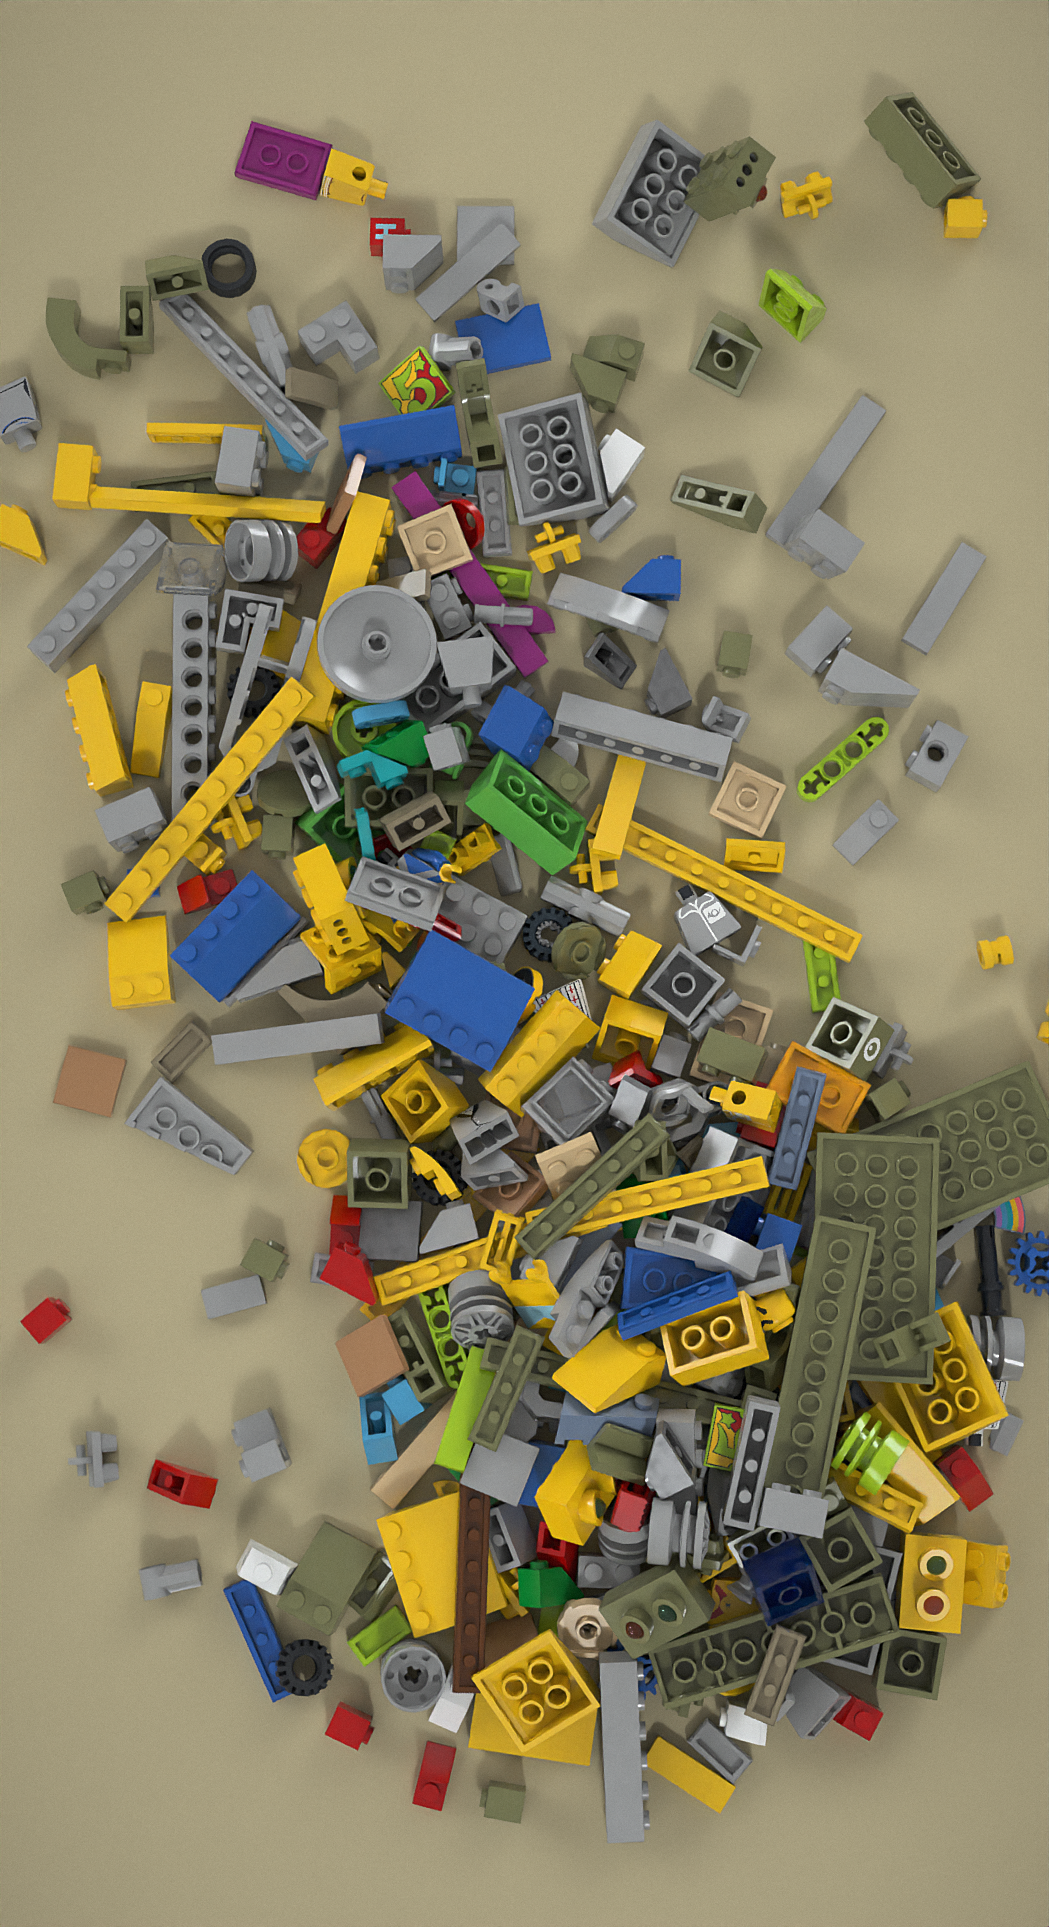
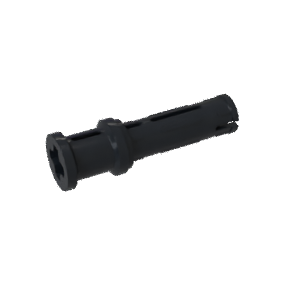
[975,1225,1007,1317]

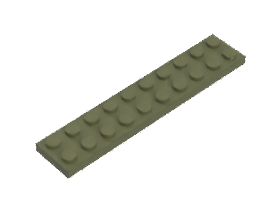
[756,1215,877,1522]

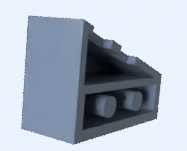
[554,1390,660,1445]

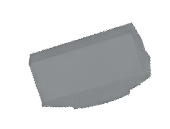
[990,1411,1024,1456]

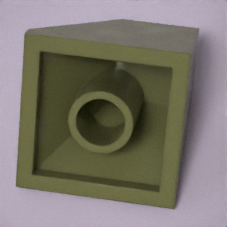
[689,311,763,397]

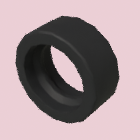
[201,238,257,298]

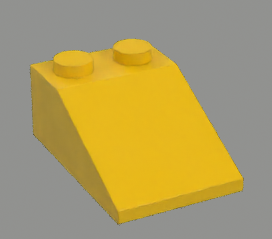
[107,915,176,1010]
[552,1324,666,1413]

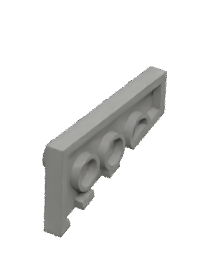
[124,1077,254,1175]

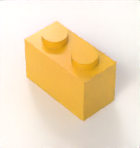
[52,443,102,510]

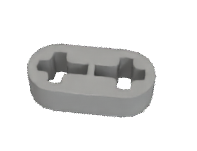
[588,495,638,543]

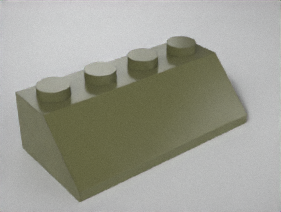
[864,92,981,209]

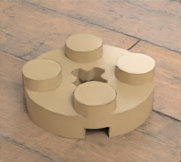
[557,1598,618,1658]

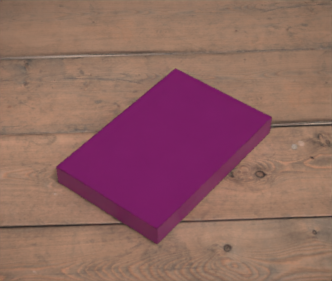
[234,121,333,200]

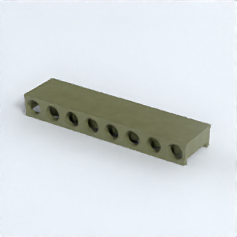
[648,1572,901,1710]

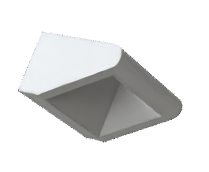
[734,1243,792,1296]

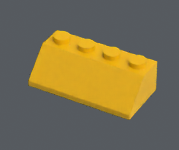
[65,664,134,797]
[478,990,601,1117]
[836,1402,960,1527]

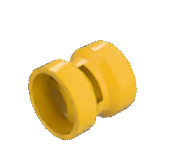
[977,935,1014,970]

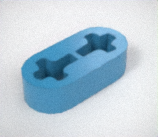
[352,700,410,729]

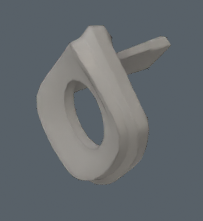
[648,1082,714,1127]

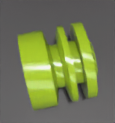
[830,1411,910,1495]

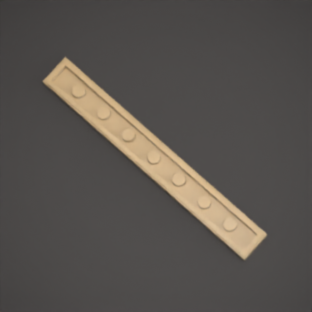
[370,1315,549,1509]

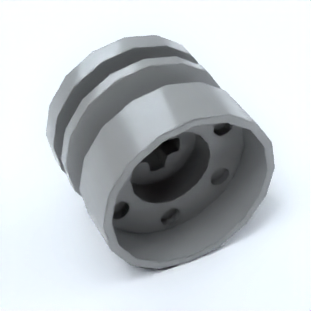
[224,520,298,582]
[448,1270,515,1349]
[966,1315,1025,1381]
[598,1493,658,1565]
[647,1496,710,1569]
[380,1638,446,1713]

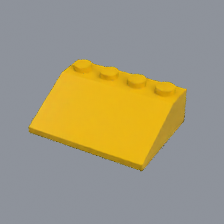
[313,1022,434,1111]
[894,1301,1009,1452]
[376,1491,508,1638]

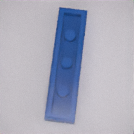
[617,1271,738,1341]
[223,1579,297,1703]

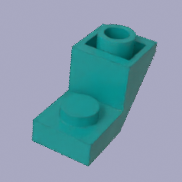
[337,750,408,790]

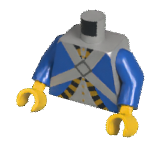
[376,848,462,939]

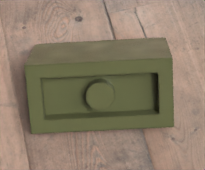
[587,1423,654,1486]

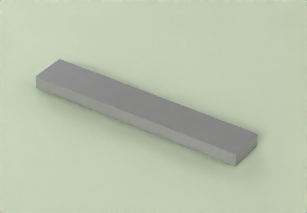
[765,395,886,551]
[211,1013,385,1065]

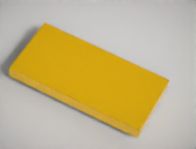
[468,1693,598,1766]

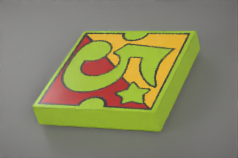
[378,346,456,415]
[703,1403,745,1471]

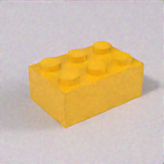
[660,1290,769,1387]

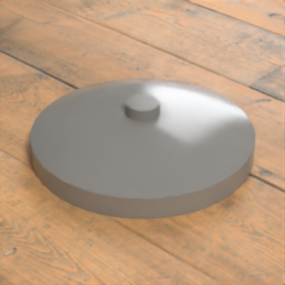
[317,585,437,703]

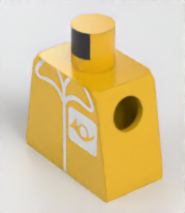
[709,1081,783,1133]

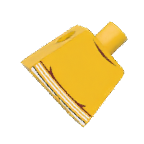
[320,148,388,206]

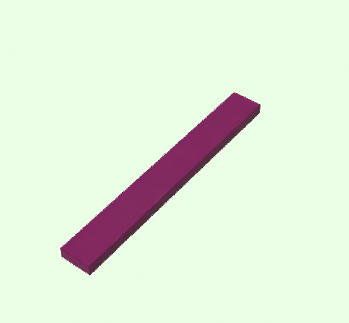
[391,471,549,679]

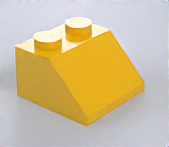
[596,930,662,1000]
[591,995,668,1071]
[381,1059,469,1144]

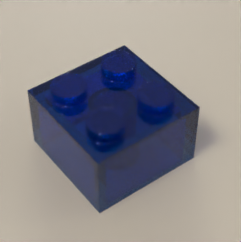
[742,1537,825,1627]

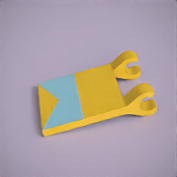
[488,1260,560,1329]

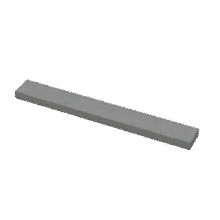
[159,294,328,461]

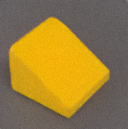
[381,951,406,990]

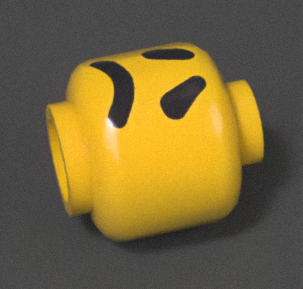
[754,1288,796,1333]

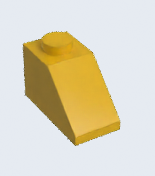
[0,504,47,565]

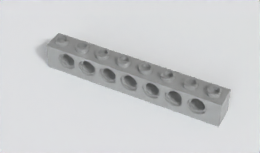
[171,592,217,827]

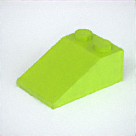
[759,268,827,343]

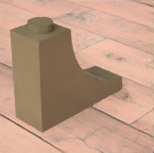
[278,982,392,1055]

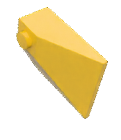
[472,1629,601,1754]

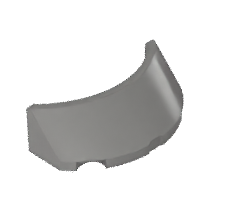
[547,573,669,644]

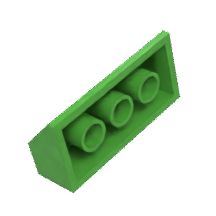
[465,749,588,876]

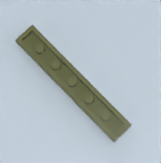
[514,1113,671,1260]

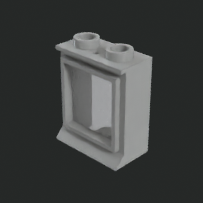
[521,1057,615,1145]

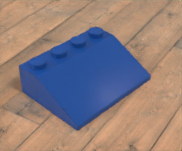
[385,930,535,1072]

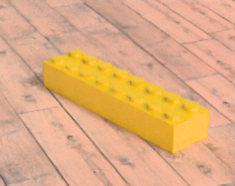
[294,491,396,735]

